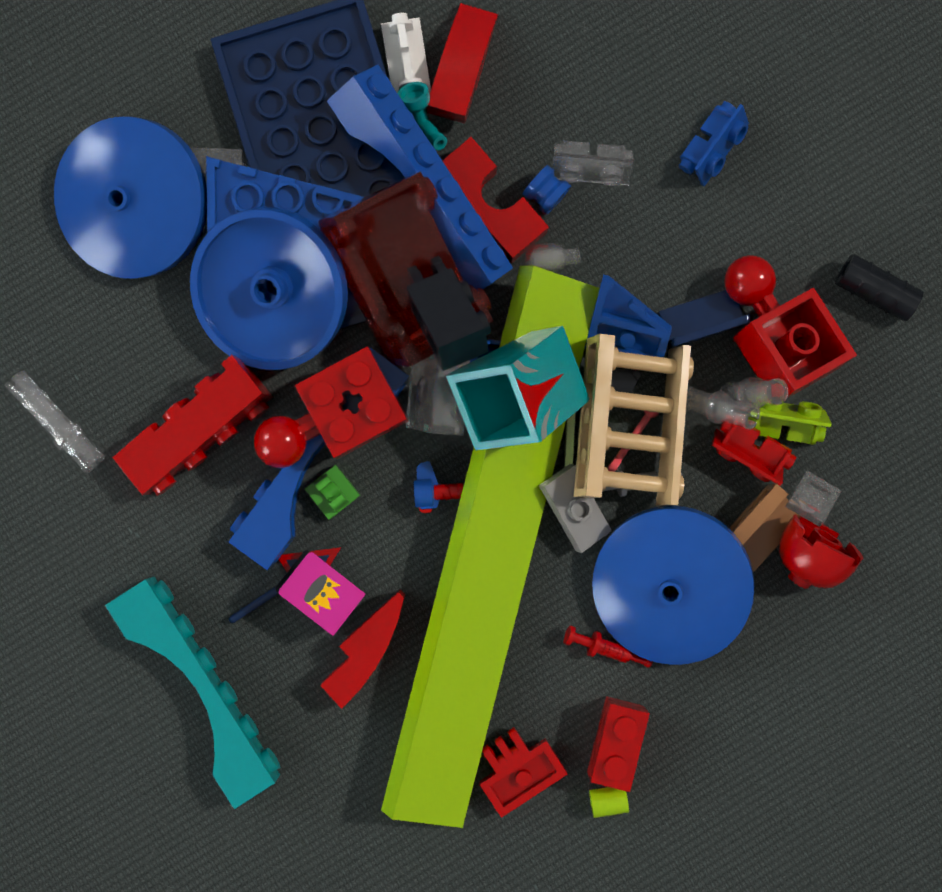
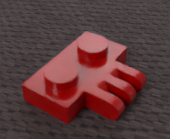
[479,727,568,818]

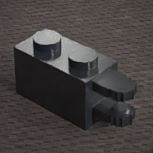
[406,256,491,371]

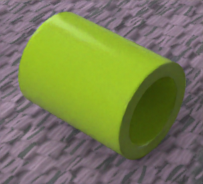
[589,787,629,818]

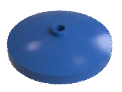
[54,117,207,279]
[190,207,348,370]
[592,506,754,665]

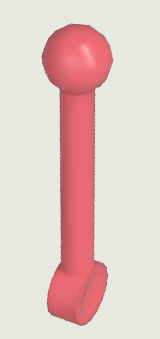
[607,411,659,472]

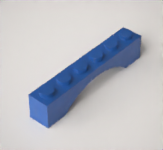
[327,65,513,295]
[229,348,411,570]

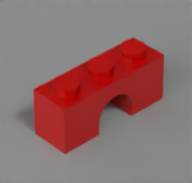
[443,137,549,264]

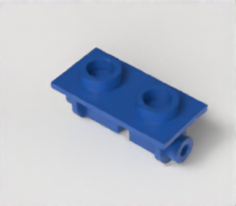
[678,101,749,187]

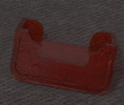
[318,171,493,367]

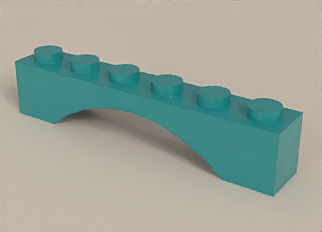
[105,577,280,809]

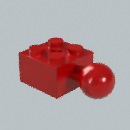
[724,255,857,405]
[254,346,409,468]

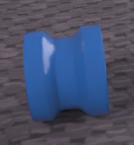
[522,165,572,216]

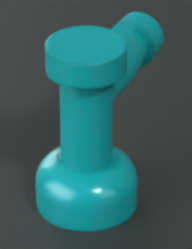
[398,82,447,150]

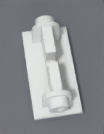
[381,13,431,93]

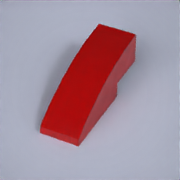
[427,3,498,124]
[320,589,406,709]

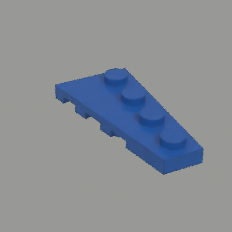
[206,156,370,239]

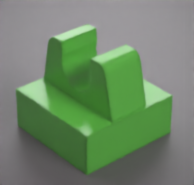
[305,465,361,520]

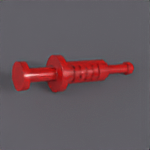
[563,625,653,668]

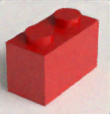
[587,696,650,792]

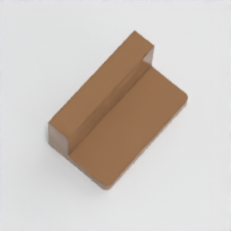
[729,483,804,572]

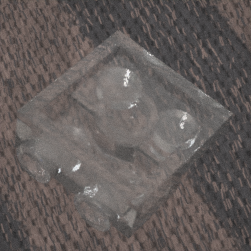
[406,350,470,436]

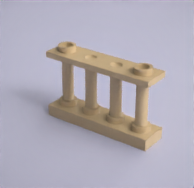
[573,334,694,506]

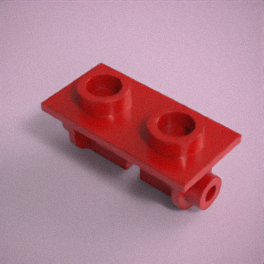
[712,416,797,486]

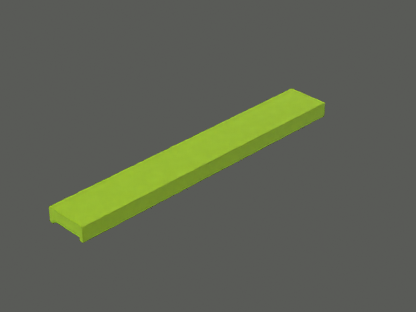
[381,265,600,828]

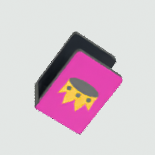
[275,550,366,636]

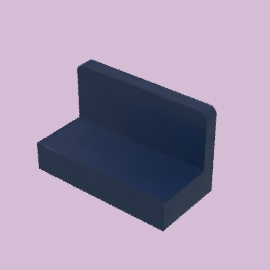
[657,290,751,349]

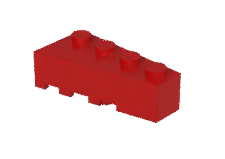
[112,354,273,496]

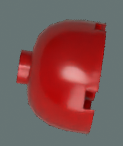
[779,514,863,589]

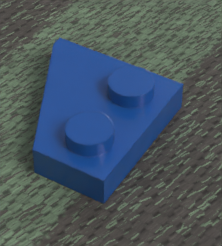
[585,274,672,357]

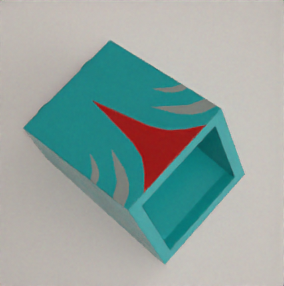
[446,326,590,451]

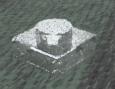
[785,470,842,527]

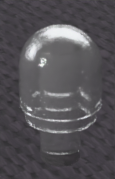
[525,242,581,274]

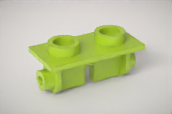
[745,395,832,445]

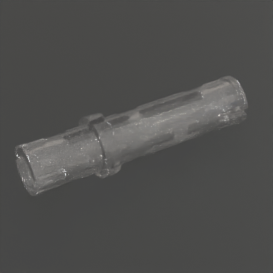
[5,370,105,473]

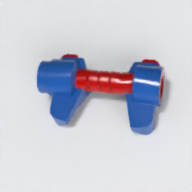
[414,461,464,513]

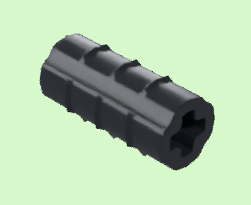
[835,254,924,321]

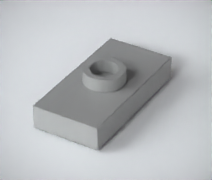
[539,464,612,553]

